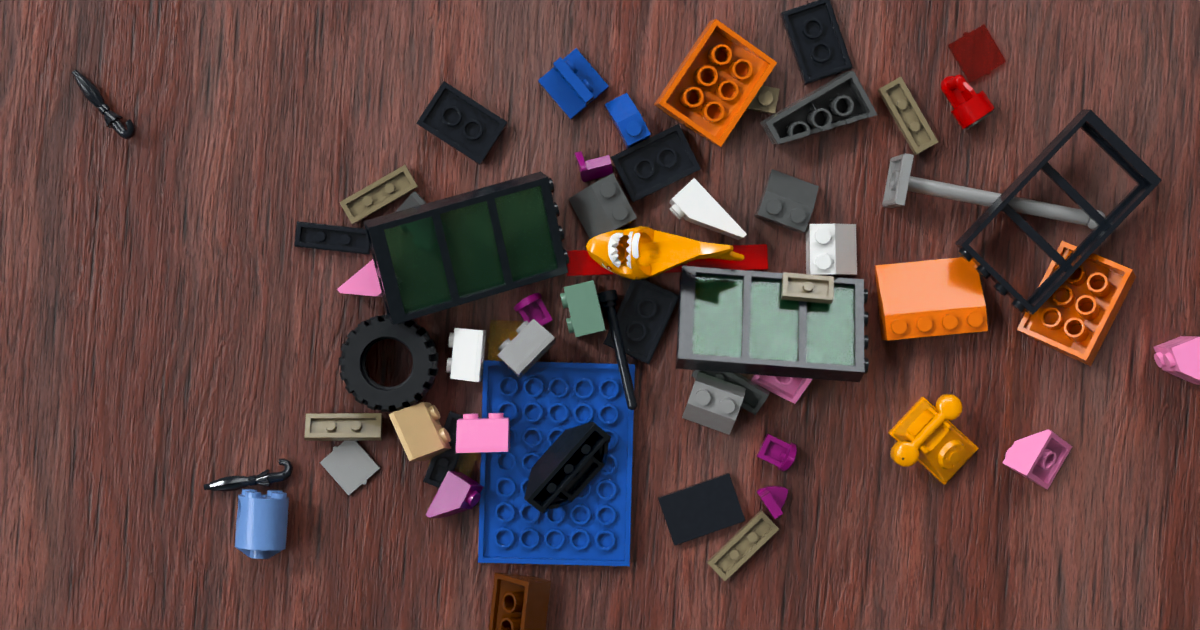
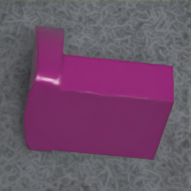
[574,151,613,182]
[513,293,553,326]
[756,433,797,472]
[756,486,788,519]

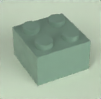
[560,280,606,337]

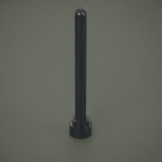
[597,290,637,410]

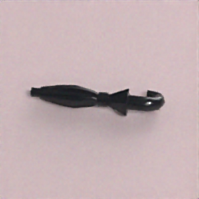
[72,70,135,139]
[204,459,293,491]

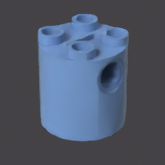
[235,489,289,559]

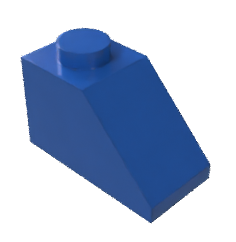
[604,93,651,149]

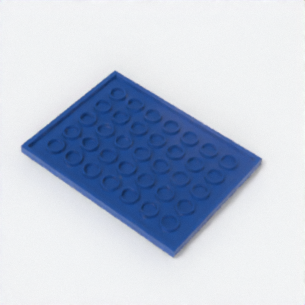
[478,360,635,566]

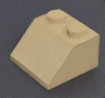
[389,402,451,461]

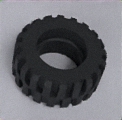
[339,315,439,412]

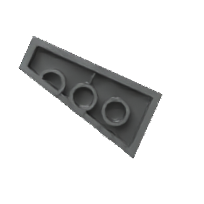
[760,71,878,144]

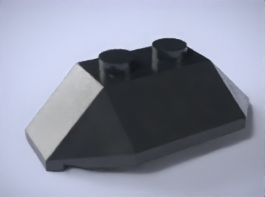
[524,422,611,514]

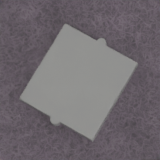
[320,441,380,496]

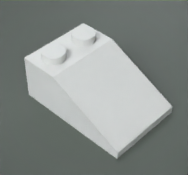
[669,178,747,240]

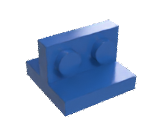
[538,48,609,120]

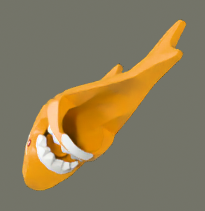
[586,226,744,280]

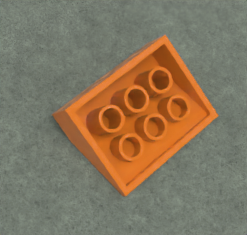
[654,19,777,147]
[1017,241,1136,366]
[875,257,988,341]

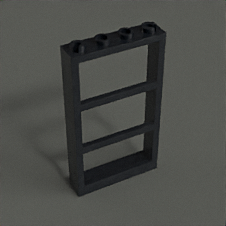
[955,109,1162,315]

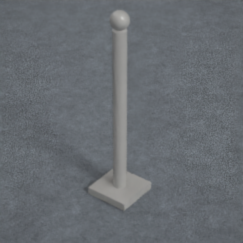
[882,153,1106,230]

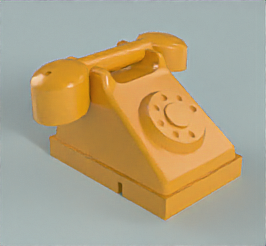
[888,394,979,485]

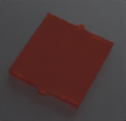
[948,24,1006,83]

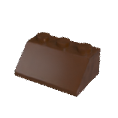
[489,573,551,630]

